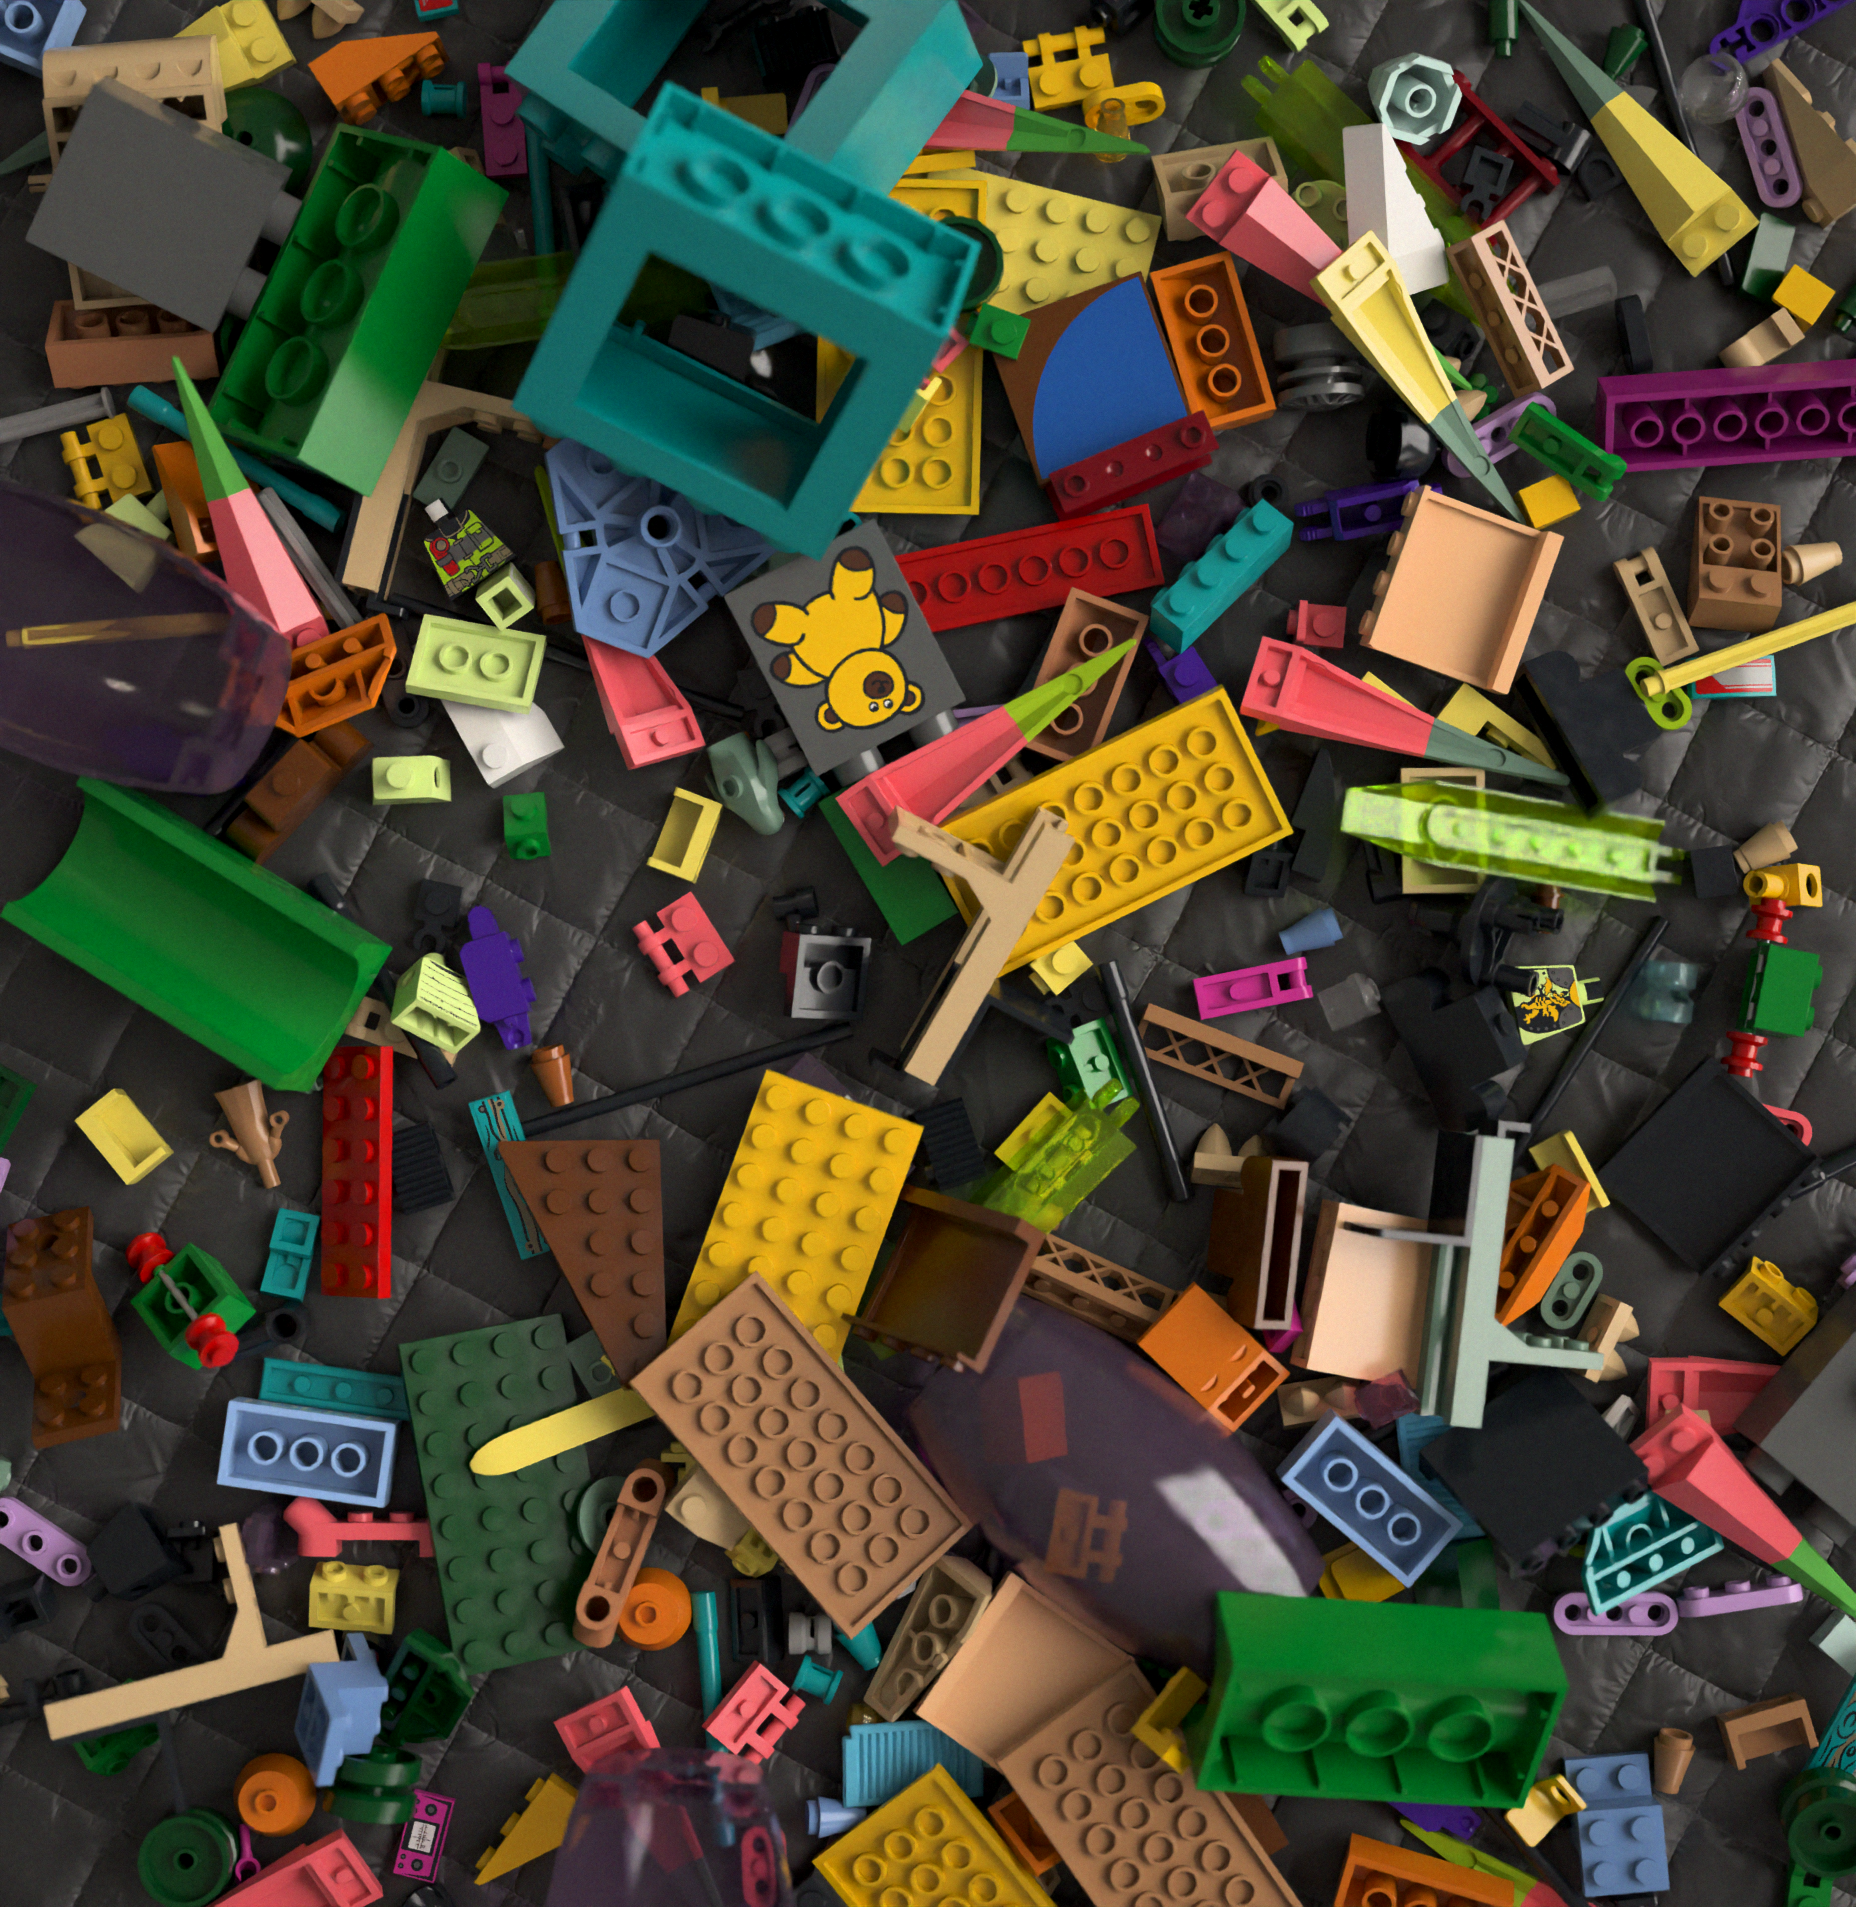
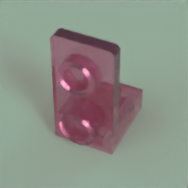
[1354,1367,1421,1430]

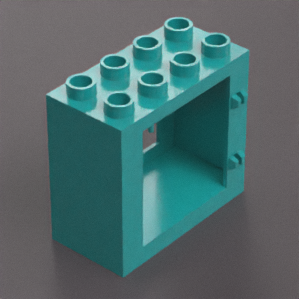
[504,0,983,197]
[510,82,981,562]

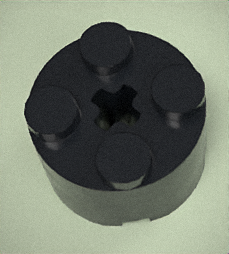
[1259,1085,1353,1169]

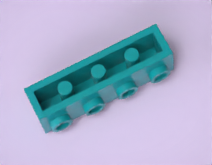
[1149,499,1294,655]

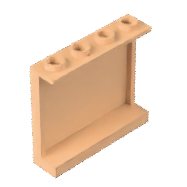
[1358,485,1564,695]
[1290,1199,1433,1389]
[913,1571,1136,1775]

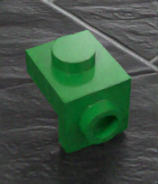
[965,303,1031,361]
[503,792,551,860]

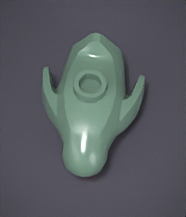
[705,731,785,835]

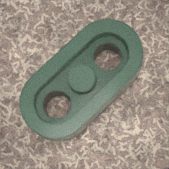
[1538,1251,1603,1329]

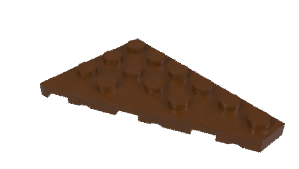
[496,1139,667,1391]

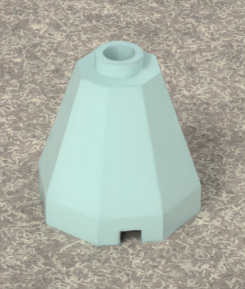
[1367,52,1462,145]

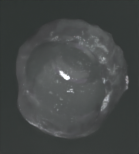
[1676,52,1750,125]

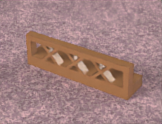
[1444,219,1575,399]
[1138,1003,1304,1110]
[1020,1229,1175,1345]

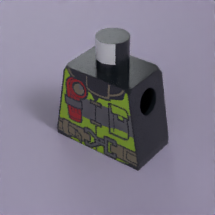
[422,498,518,603]

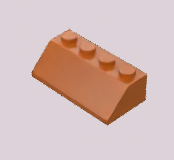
[1149,250,1276,431]
[1332,1833,1514,1907]

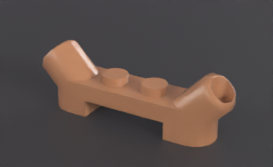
[572,1458,676,1648]

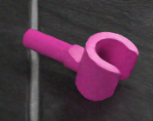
[234,1824,261,1885]

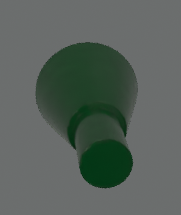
[1601,22,1648,82]

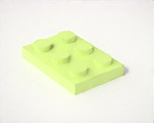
[406,614,547,715]

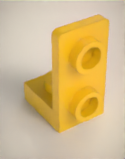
[701,87,788,137]
[1130,1666,1208,1775]

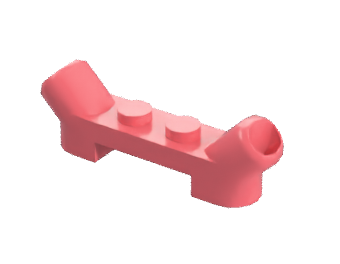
[283,1496,433,1557]

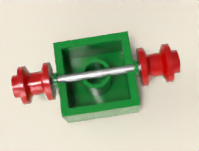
[1720,898,1823,1078]
[125,1232,256,1371]

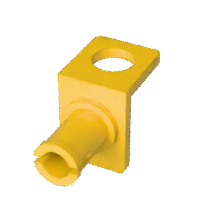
[1743,863,1822,909]
[1504,1774,1586,1847]

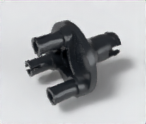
[1408,872,1565,997]

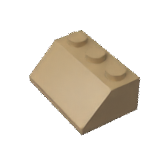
[1151,136,1288,241]
[1400,767,1487,895]

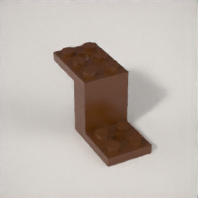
[2,1206,122,1450]

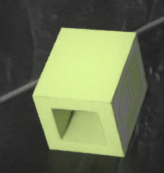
[475,561,536,631]

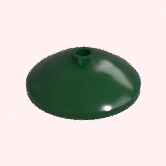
[221,87,313,196]

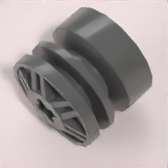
[1272,322,1365,412]

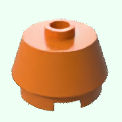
[616,1567,692,1651]
[233,1753,317,1837]

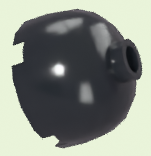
[1366,400,1441,483]

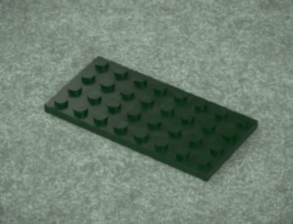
[396,1313,620,1676]

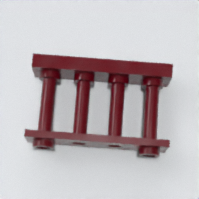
[1392,69,1561,252]
[1045,410,1220,522]

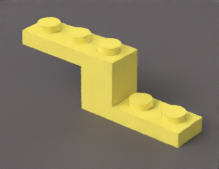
[1360,671,1556,770]

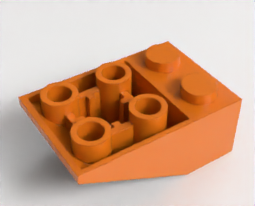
[307,31,450,125]
[152,437,261,566]
[1136,1282,1291,1433]

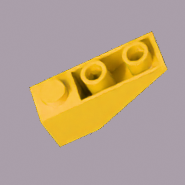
[475,1772,593,1886]

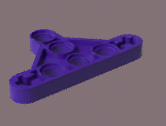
[1706,0,1856,73]

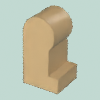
[1717,307,1805,368]

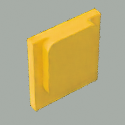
[1308,1540,1406,1602]

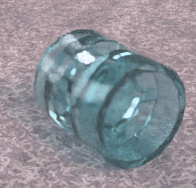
[1637,960,1698,1024]

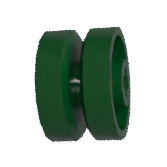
[1152,0,1246,70]
[938,216,1004,315]
[322,1744,423,1824]
[1776,1766,1856,1878]
[137,1805,241,1907]

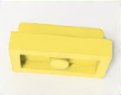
[1527,1130,1610,1213]

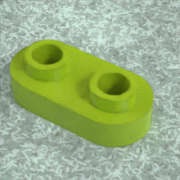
[1624,657,1692,731]

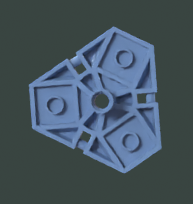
[544,437,778,659]

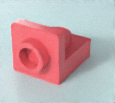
[1286,600,1347,650]

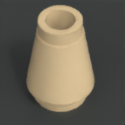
[1781,541,1842,586]
[1732,820,1798,874]

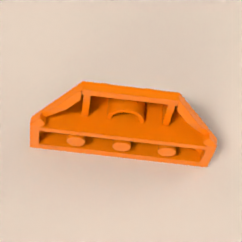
[233,613,397,738]
[1494,1163,1591,1327]

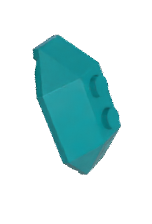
[1581,1487,1724,1616]

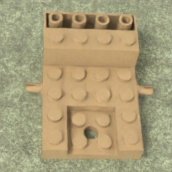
[28,34,228,310]

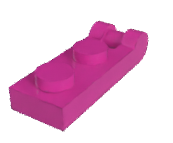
[478,61,529,180]
[1192,957,1314,1020]

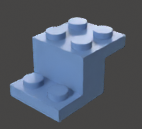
[294,1633,388,1786]
[1562,1750,1670,1897]

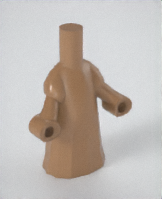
[209,1078,289,1189]

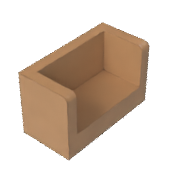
[1715,1692,1819,1770]

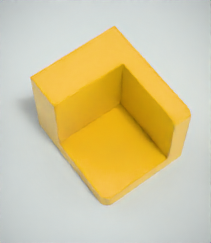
[1771,264,1835,333]
[1512,474,1581,531]

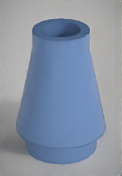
[1279,907,1344,955]
[805,1796,867,1839]

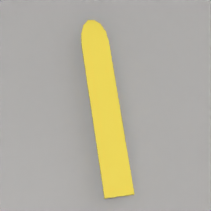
[469,1388,655,1476]

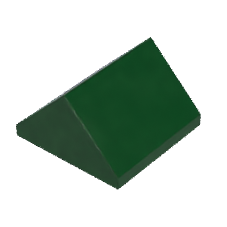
[1413,1536,1500,1610]

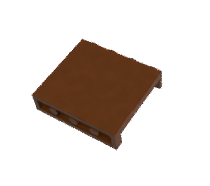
[841,1184,1046,1374]

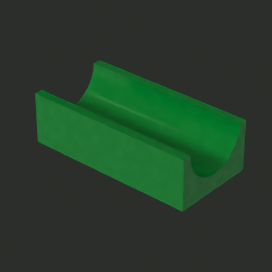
[207,123,509,498]
[0,770,393,1091]
[1181,1591,1569,1809]

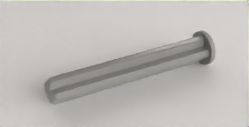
[0,387,116,444]
[255,487,368,630]

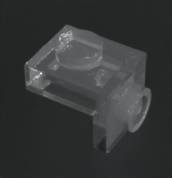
[1317,973,1381,1031]

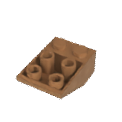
[1687,496,1782,634]

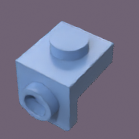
[987,52,1030,110]

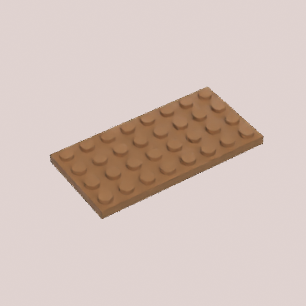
[628,1270,974,1640]
[994,1659,1303,1907]

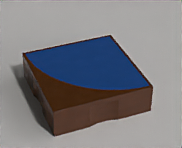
[990,271,1192,490]

